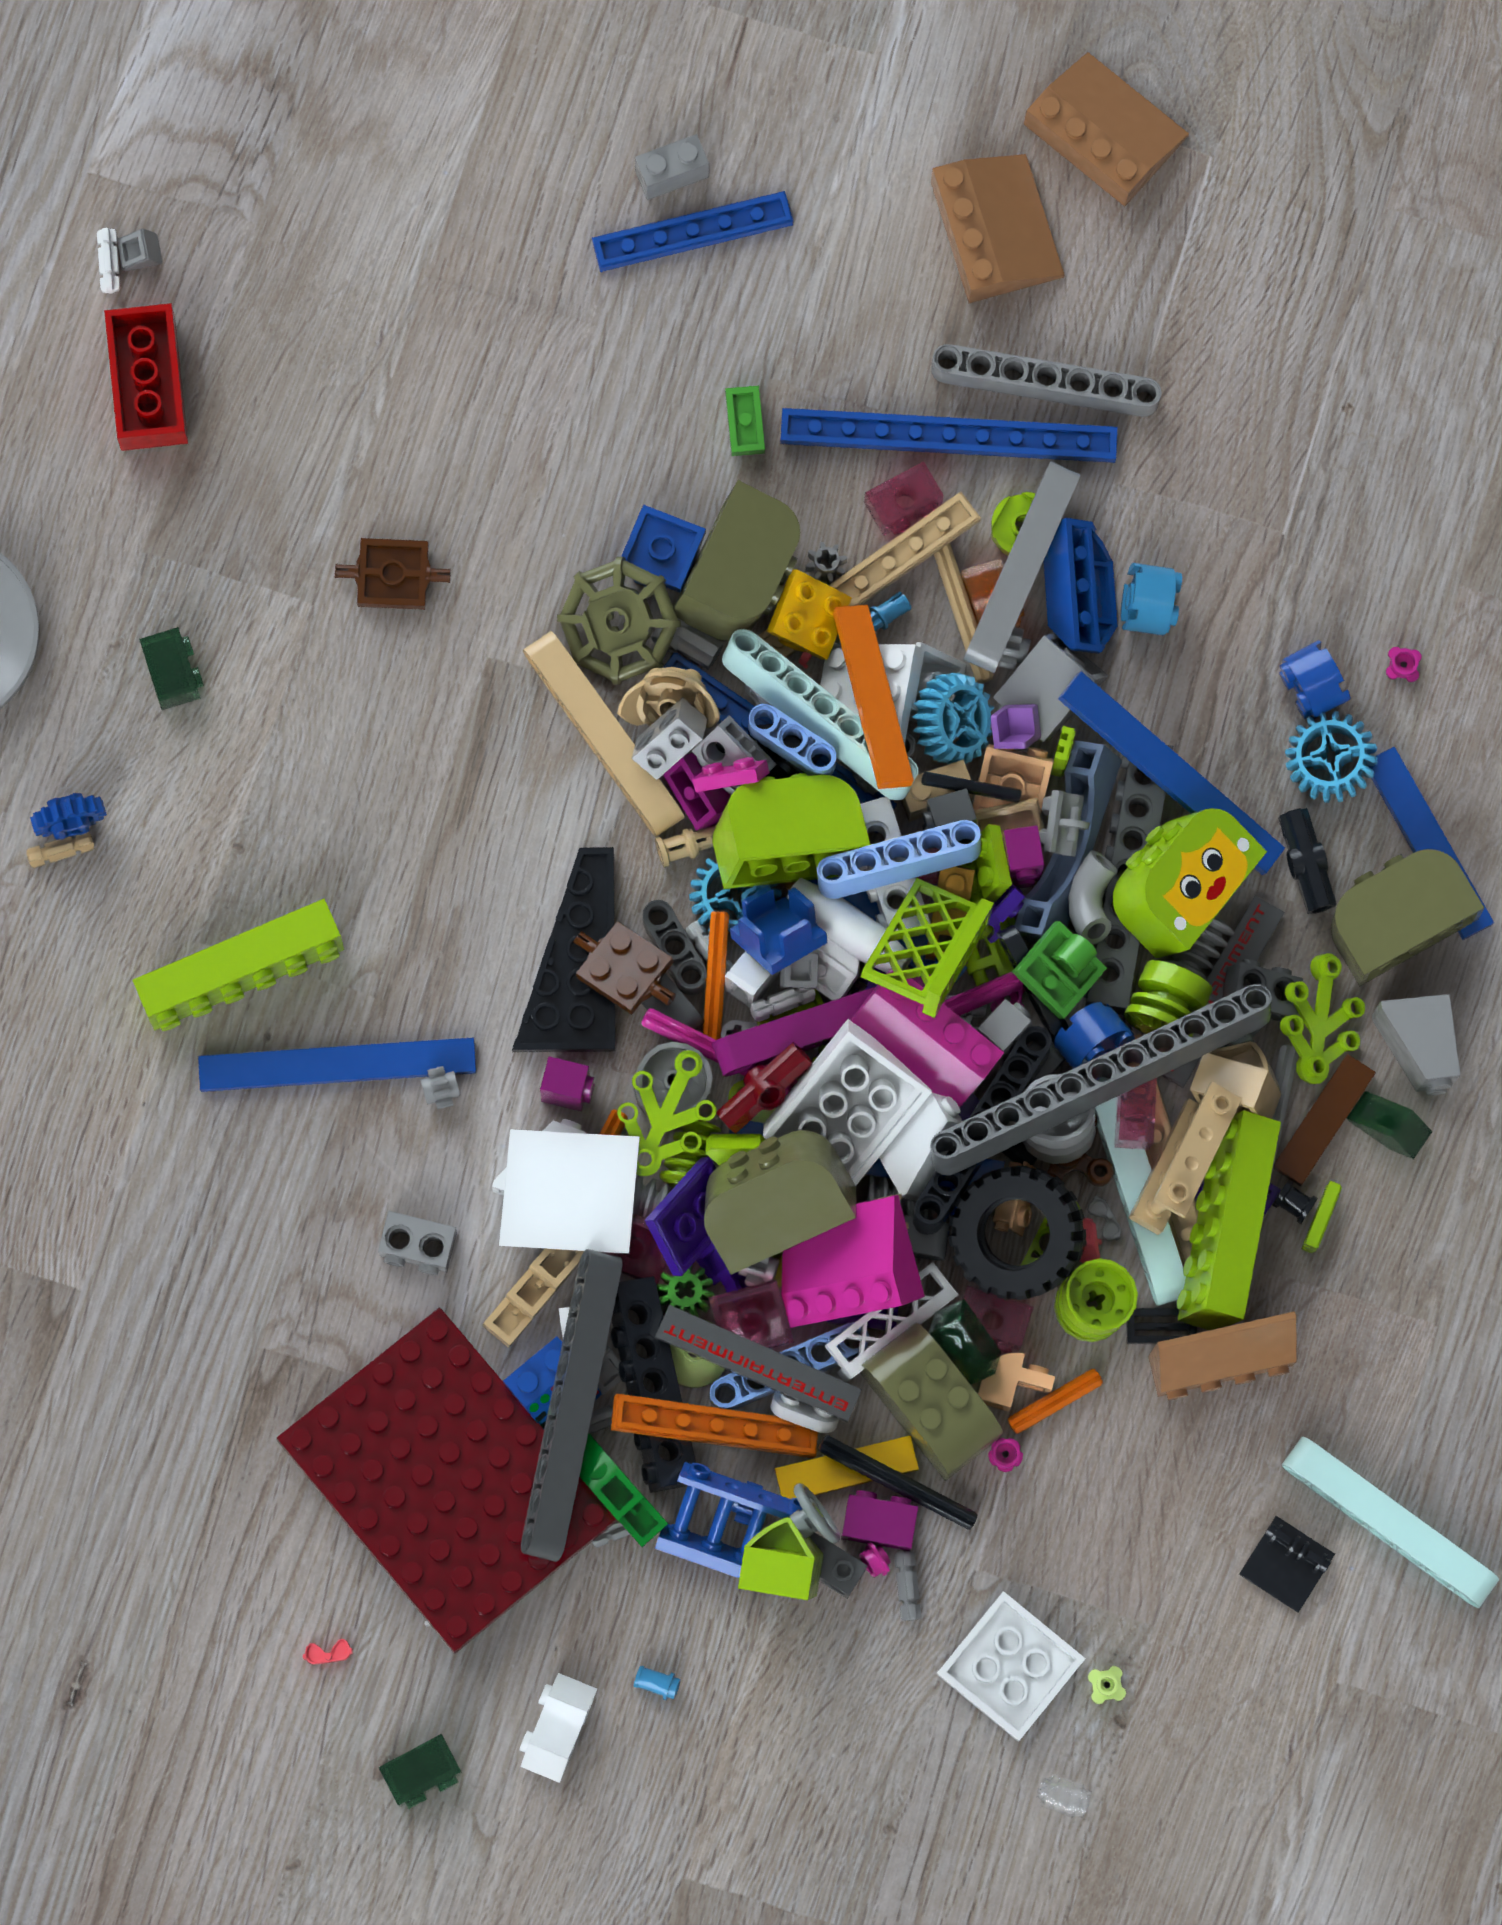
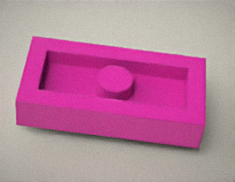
[692,757,770,792]

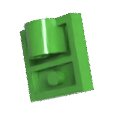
[1012,921,1107,1019]

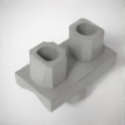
[1039,790,1090,857]

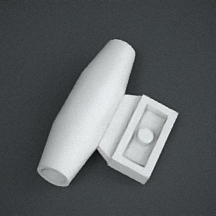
[786,878,912,1001]

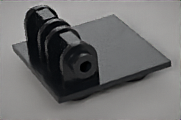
[1239,1516,1335,1613]

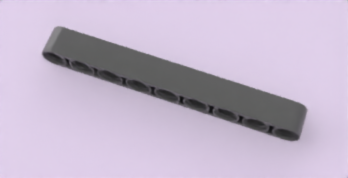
[521,1249,622,1562]

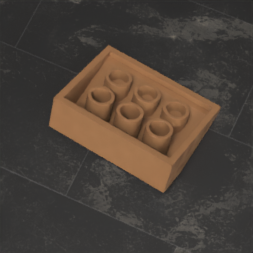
[1024,52,1189,207]
[931,154,1065,303]
[1148,1311,1297,1400]

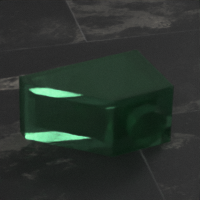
[1347,1091,1432,1159]

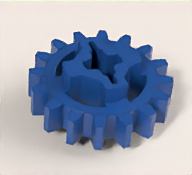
[30,793,107,840]

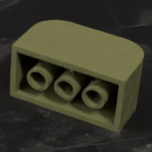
[674,480,800,641]
[1331,849,1484,987]
[704,1130,856,1275]
[860,1322,1003,1481]

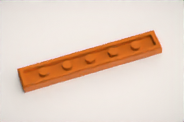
[833,605,914,789]
[611,1394,818,1458]

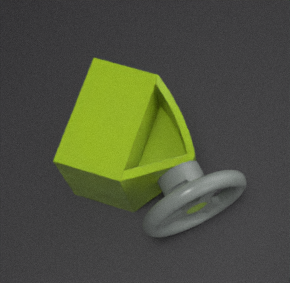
[738,1483,840,1601]

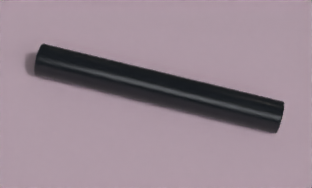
[922,771,1021,803]

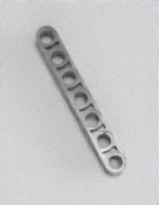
[931,344,1162,417]
[963,461,1081,673]

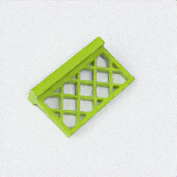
[861,878,994,1018]

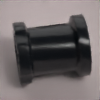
[1272,1180,1318,1224]

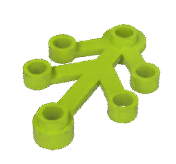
[1280,953,1365,1084]
[617,1050,716,1176]

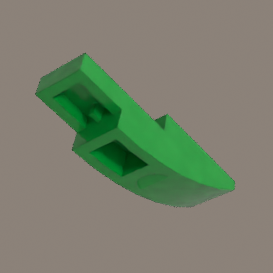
[579,1432,668,1547]

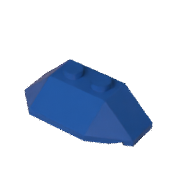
[1043,518,1118,654]

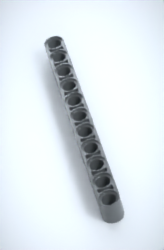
[930,984,1272,1175]

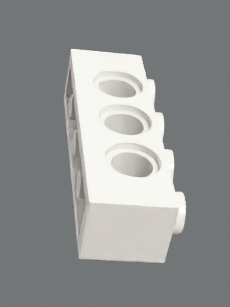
[859,797,931,931]

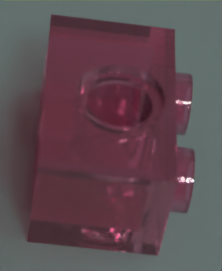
[864,461,944,536]
[1114,1078,1157,1150]
[953,1286,1033,1353]

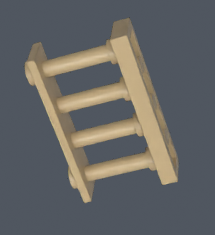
[1129,1081,1242,1235]

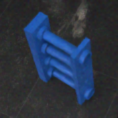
[655,1462,802,1578]

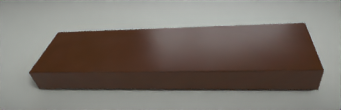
[1273,1054,1376,1187]

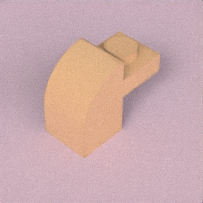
[978,1353,1055,1412]

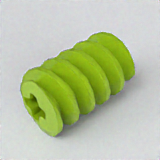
[659,1120,722,1188]

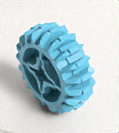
[912,673,995,764]
[1285,711,1378,803]
[689,858,782,933]

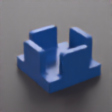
[621,504,706,593]
[730,886,828,975]

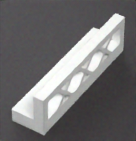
[824,1262,958,1382]

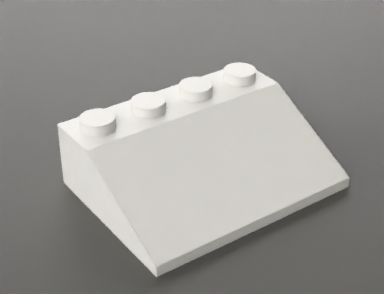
[763,1019,932,1186]

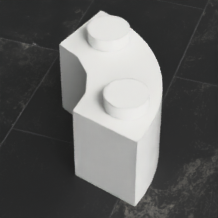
[519,1673,597,1783]

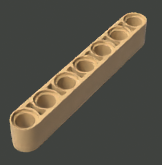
[523,631,685,837]

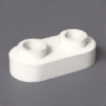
[770,1391,839,1433]

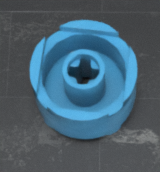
[1121,563,1182,636]

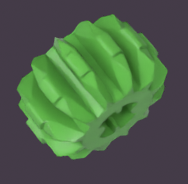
[656,1265,715,1317]

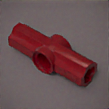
[716,1042,813,1134]

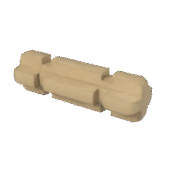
[27,832,94,868]

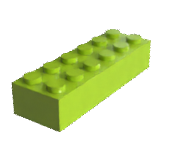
[132,898,345,1031]
[1177,1110,1281,1330]

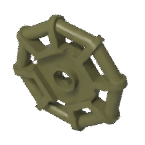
[557,557,681,685]

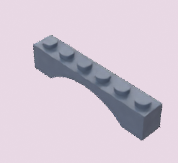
[1014,740,1122,945]

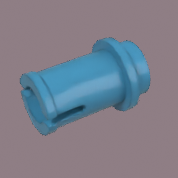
[634,1666,681,1701]

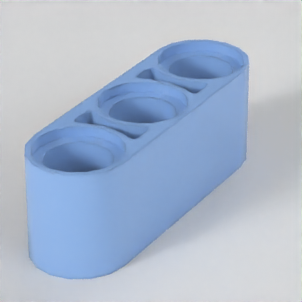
[748,704,836,776]

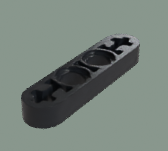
[997,925,1069,1044]

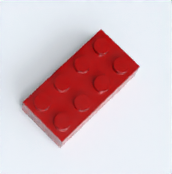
[104,303,188,451]

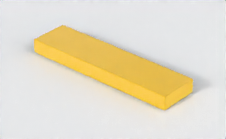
[774,1435,919,1499]

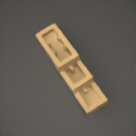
[482,1249,584,1348]

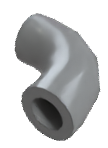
[1068,850,1117,945]

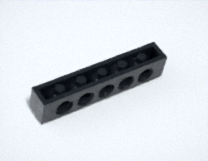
[611,1276,696,1493]

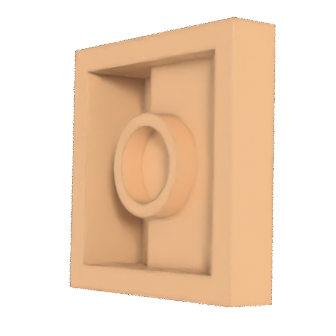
[973,744,1053,812]

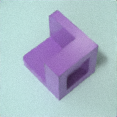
[991,704,1041,749]

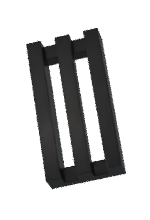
[1126,1308,1197,1344]

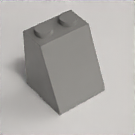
[993,633,1109,742]
[1372,994,1460,1096]

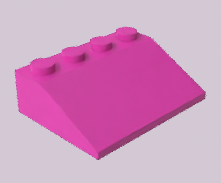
[850,969,1004,1108]
[781,1195,925,1328]

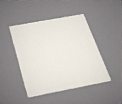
[499,1129,640,1254]

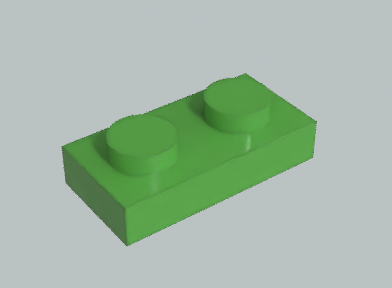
[725,385,765,456]

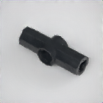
[1278,808,1336,914]

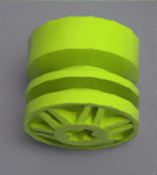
[1124,960,1213,1037]
[1054,1258,1138,1342]

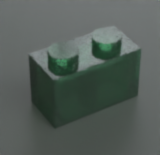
[139,627,204,710]
[929,1299,1001,1385]
[378,1734,463,1809]

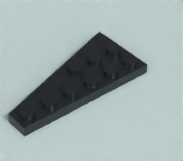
[512,847,615,1053]

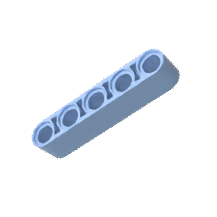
[817,820,981,899]
[709,1322,869,1410]

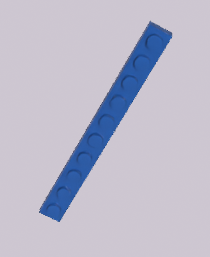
[780,408,1118,463]

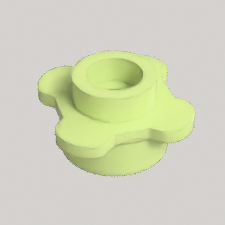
[1088,1666,1126,1704]

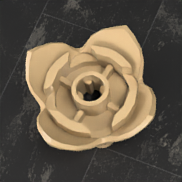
[617,667,720,728]

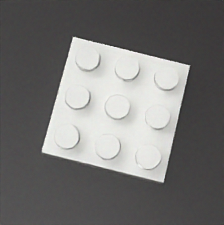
[820,644,922,745]
[937,1591,1086,1742]

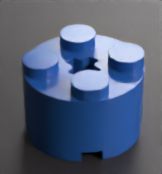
[1279,640,1351,719]
[1054,1002,1135,1081]

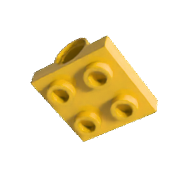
[766,569,852,660]

